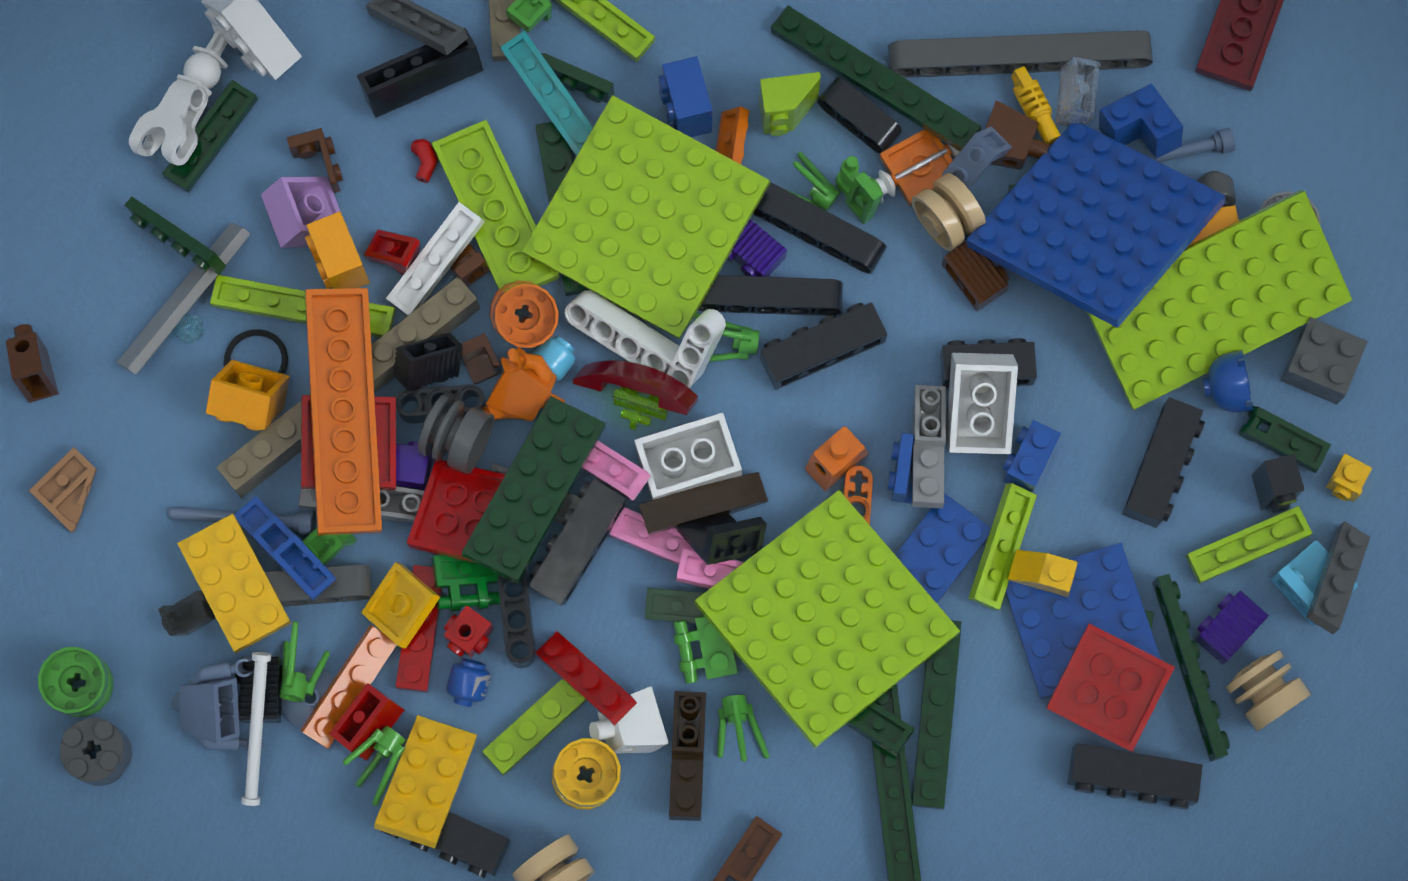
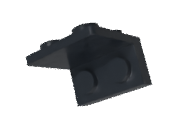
[677,514,767,565]

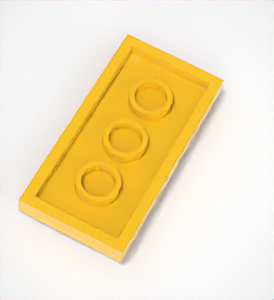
[177,513,292,653]
[374,715,477,848]

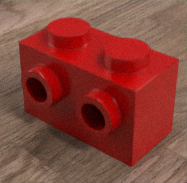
[329,683,405,761]

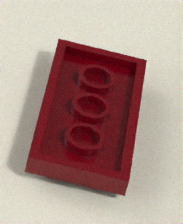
[1195,0,1284,91]

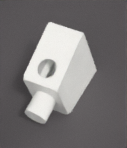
[589,686,669,753]

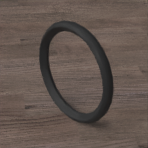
[224,329,288,374]

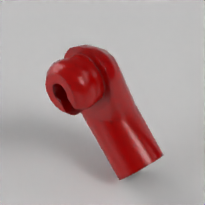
[411,138,438,183]

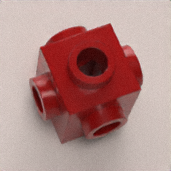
[444,605,494,658]

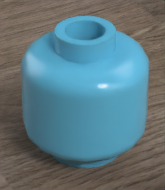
[532,335,575,381]

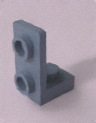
[942,126,1012,189]

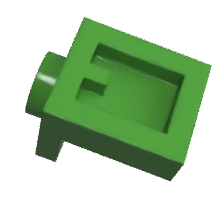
[506,0,552,33]
[302,528,357,566]

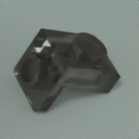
[158,591,216,636]

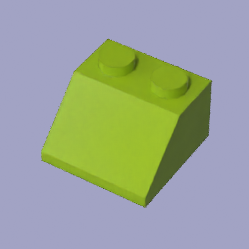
[759,72,821,136]

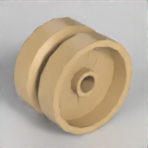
[911,173,986,251]
[512,834,595,881]

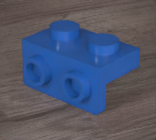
[887,433,914,504]

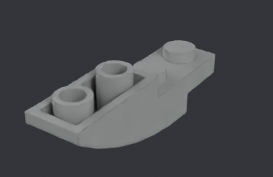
[911,385,946,508]
[298,487,424,522]

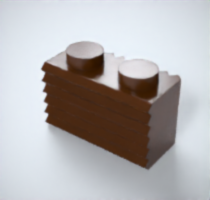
[942,241,1009,311]

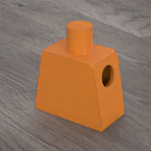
[805,426,869,492]

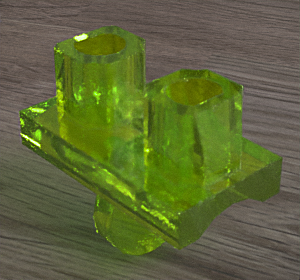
[613,386,668,431]

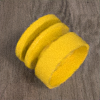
[552,738,621,810]

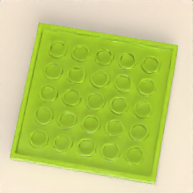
[522,95,770,340]
[694,490,960,749]

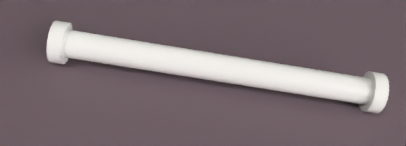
[241,652,271,806]

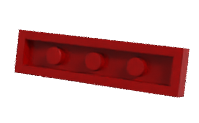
[396,565,443,693]
[535,631,637,726]

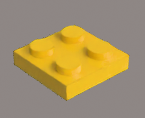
[361,562,440,649]

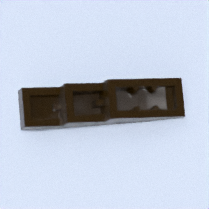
[639,472,768,536]

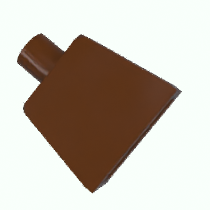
[986,101,1050,170]
[6,324,59,403]

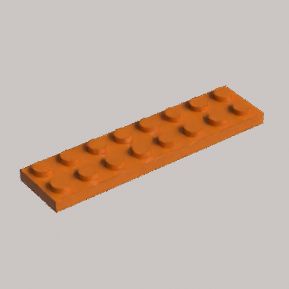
[305,288,382,535]

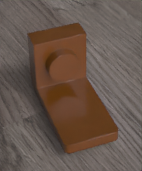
[287,128,343,193]
[450,244,490,287]

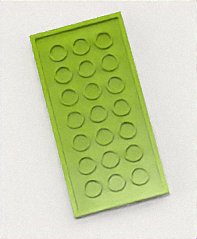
[1086,190,1353,409]

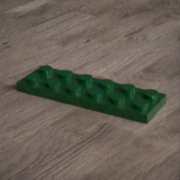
[462,396,606,584]

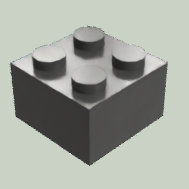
[1280,317,1368,404]

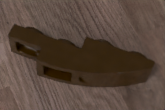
[669,691,706,821]

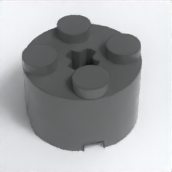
[60,718,132,786]

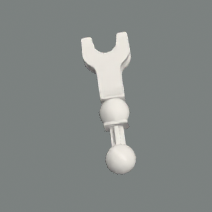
[129,22,228,165]

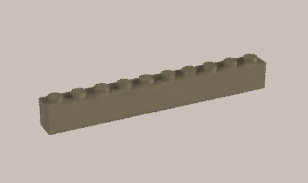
[216,277,480,499]

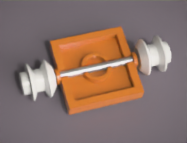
[869,129,960,206]

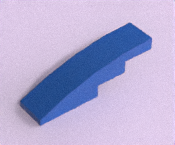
[234,496,337,600]

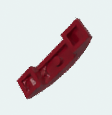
[573,360,698,415]

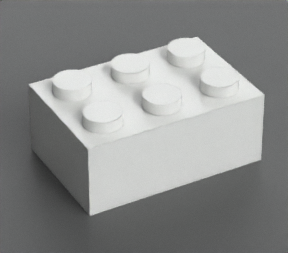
[201,0,302,80]
[946,353,1018,454]
[634,412,742,500]

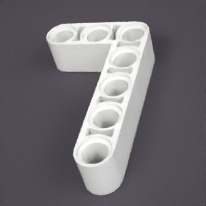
[564,290,726,388]

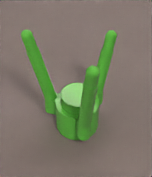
[783,152,840,211]
[693,312,759,362]
[280,621,330,702]
[717,695,769,762]
[343,725,405,806]

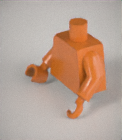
[482,347,565,421]

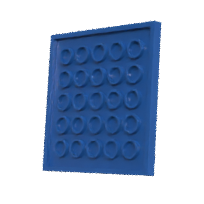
[966,120,1225,328]

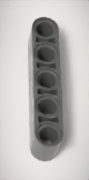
[265,565,372,607]

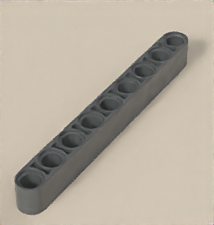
[888,30,1153,78]

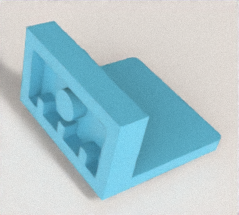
[1270,541,1358,626]

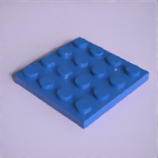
[1006,542,1161,699]

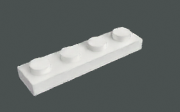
[386,202,485,315]

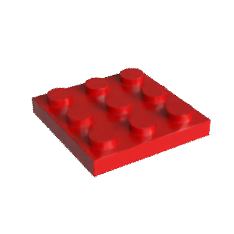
[301,395,396,490]
[406,460,506,563]
[1046,623,1175,752]

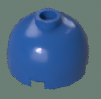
[1203,350,1253,412]

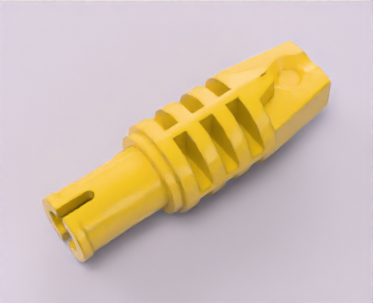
[1011,66,1061,145]

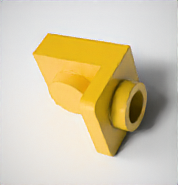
[1326,453,1372,502]

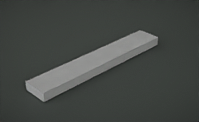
[117,223,250,374]

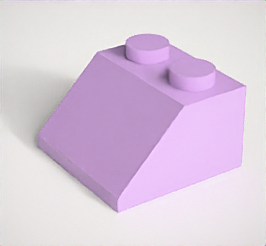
[261,177,340,248]

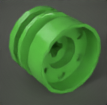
[38,647,114,717]

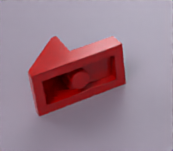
[364,229,420,276]

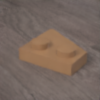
[29,447,97,533]

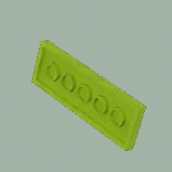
[432,119,559,290]

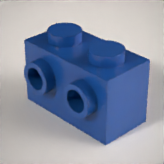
[1002,420,1061,492]

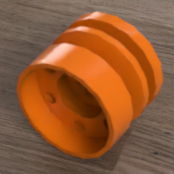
[489,280,559,348]

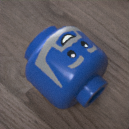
[446,658,491,707]

